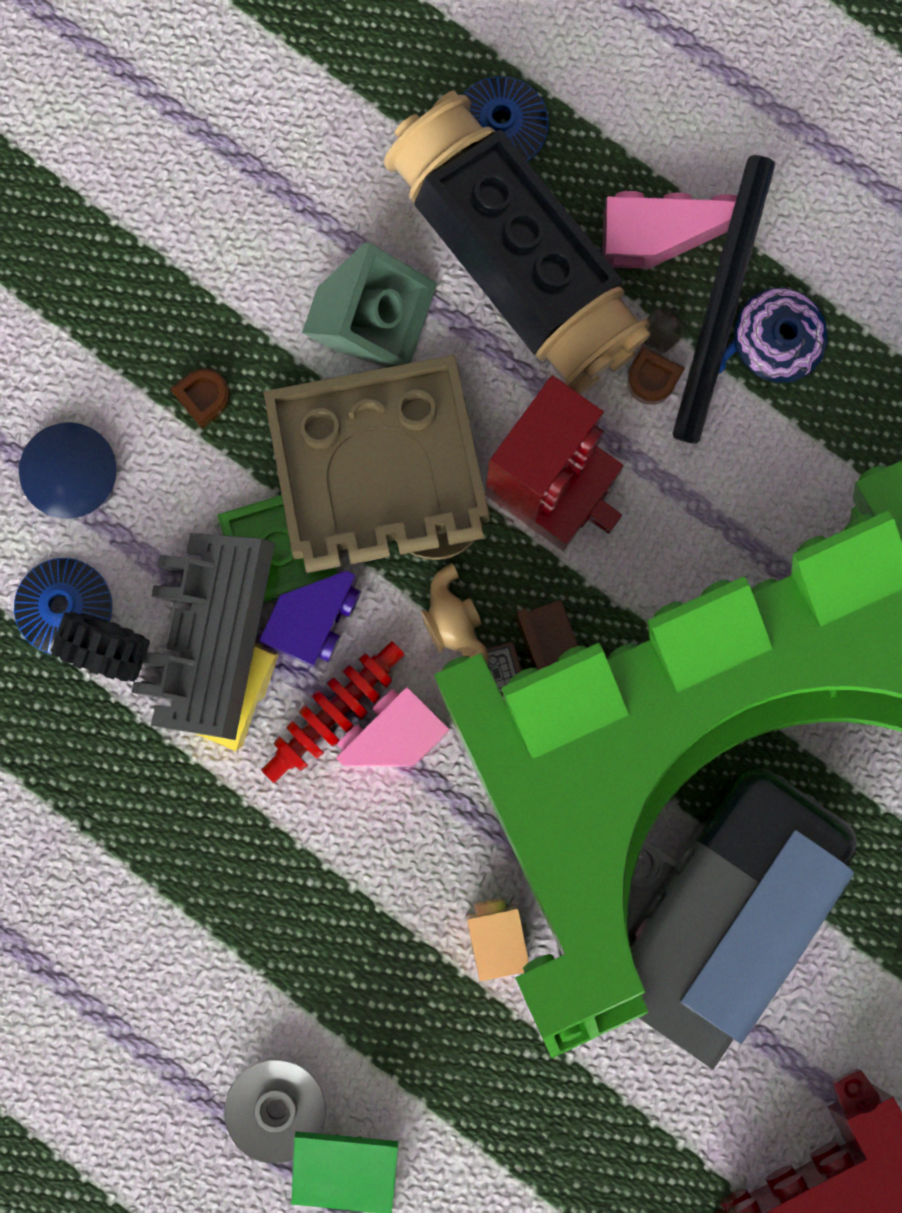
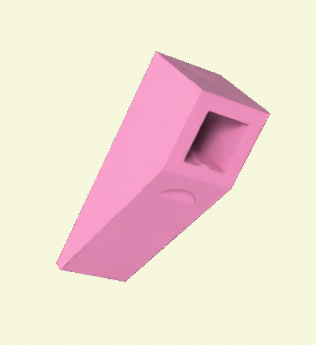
[602,191,737,269]

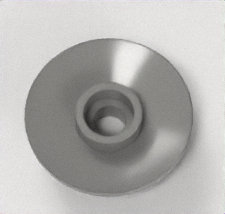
[224,1059,326,1164]

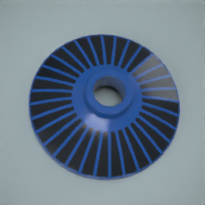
[463,76,548,162]
[14,558,113,654]

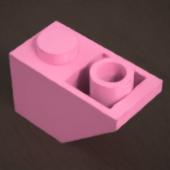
[336,687,449,767]

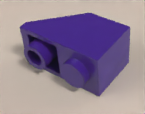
[259,571,361,669]

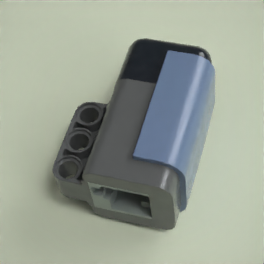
[557,768,857,1070]

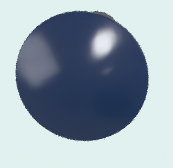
[19,422,117,519]

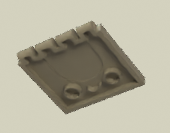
[263,355,490,573]

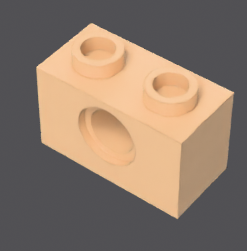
[466,898,529,982]

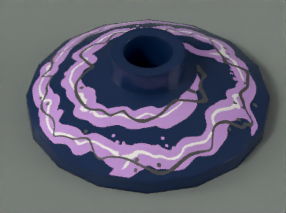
[733,287,828,383]

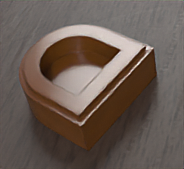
[627,345,685,405]
[170,369,230,429]

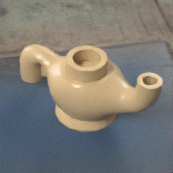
[420,563,489,665]

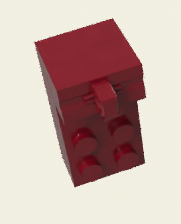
[485,375,624,552]
[713,1068,902,1213]

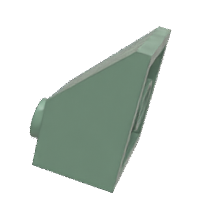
[302,243,437,367]

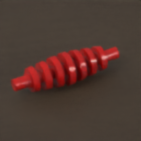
[260,641,405,784]

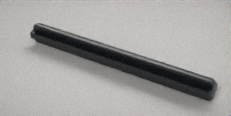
[672,155,775,444]

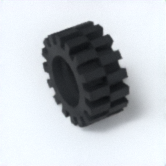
[51,612,150,682]

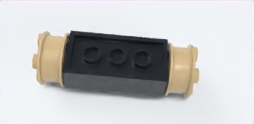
[384,90,651,395]

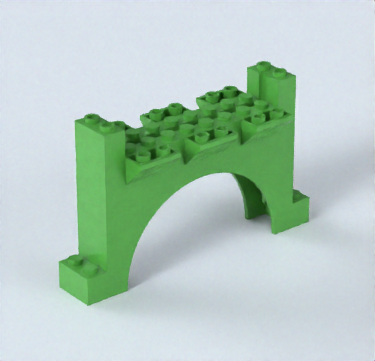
[434,461,902,1058]

